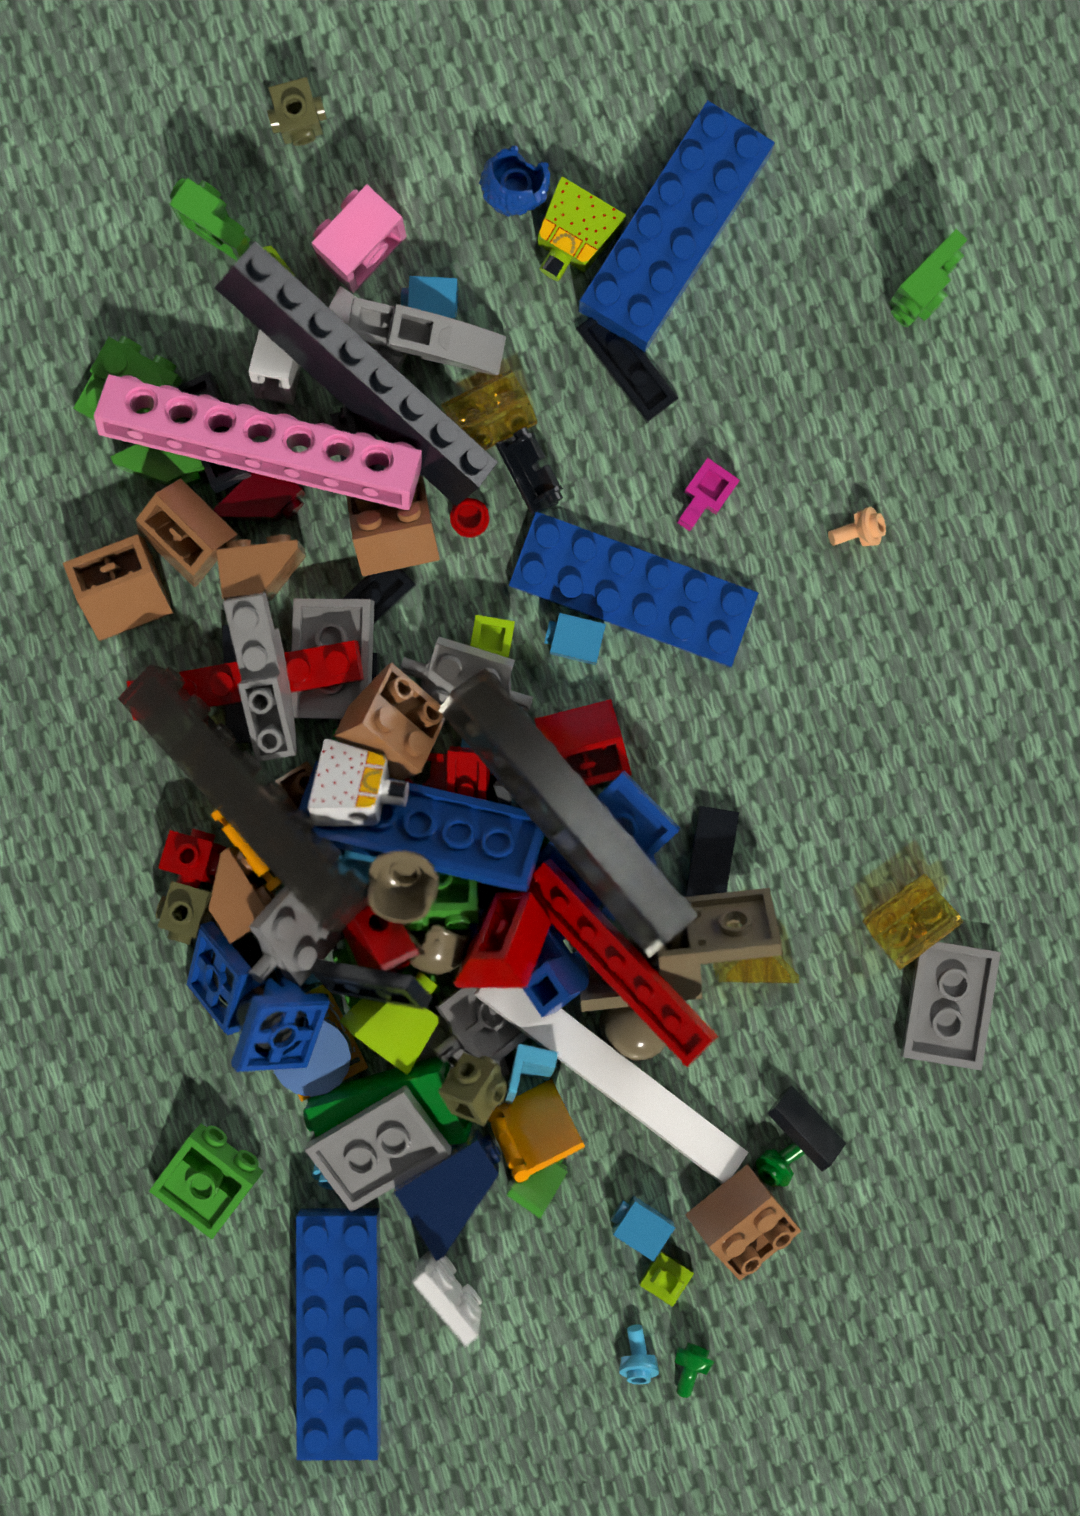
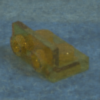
[440,369,538,450]
[862,874,964,970]

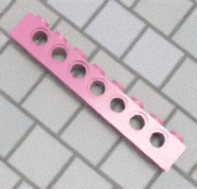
[94,374,422,511]

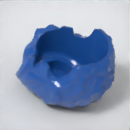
[479,146,551,217]

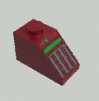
[213,472,305,521]

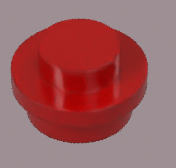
[450,498,490,538]

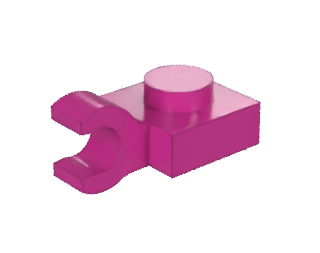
[677,458,740,532]

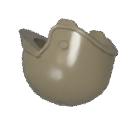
[368,851,439,923]
[403,923,471,975]
[599,1007,666,1061]

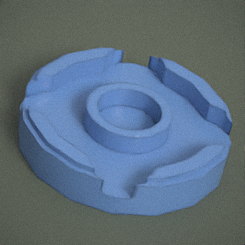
[273,1016,352,1097]

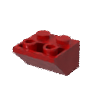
[534,699,632,795]
[454,892,552,988]

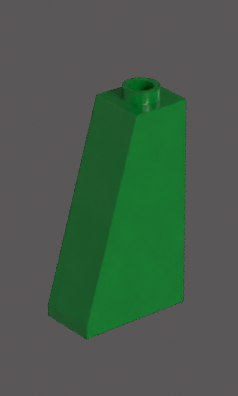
[303,1056,472,1144]

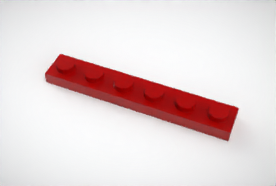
[127,640,364,721]
[527,859,719,1067]

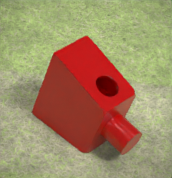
[342,886,419,973]

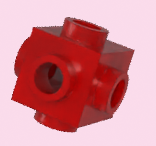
[158,829,226,889]

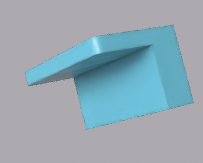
[504,1044,558,1104]

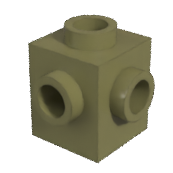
[267,77,327,146]
[156,881,216,945]
[439,1053,509,1126]

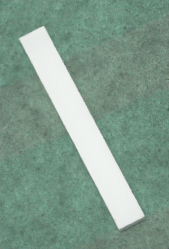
[473,988,749,1184]

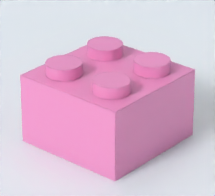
[312,184,407,293]

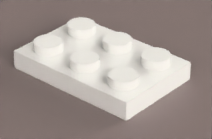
[412,1250,482,1347]

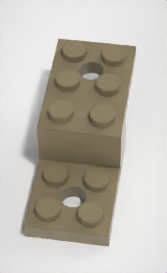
[574,888,782,1012]

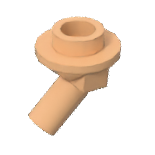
[828,507,886,546]

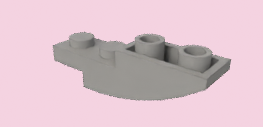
[348,297,506,376]
[223,592,297,762]

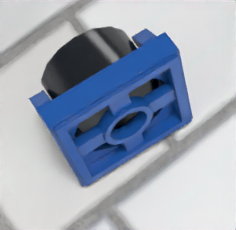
[186,921,272,1035]
[231,978,330,1072]

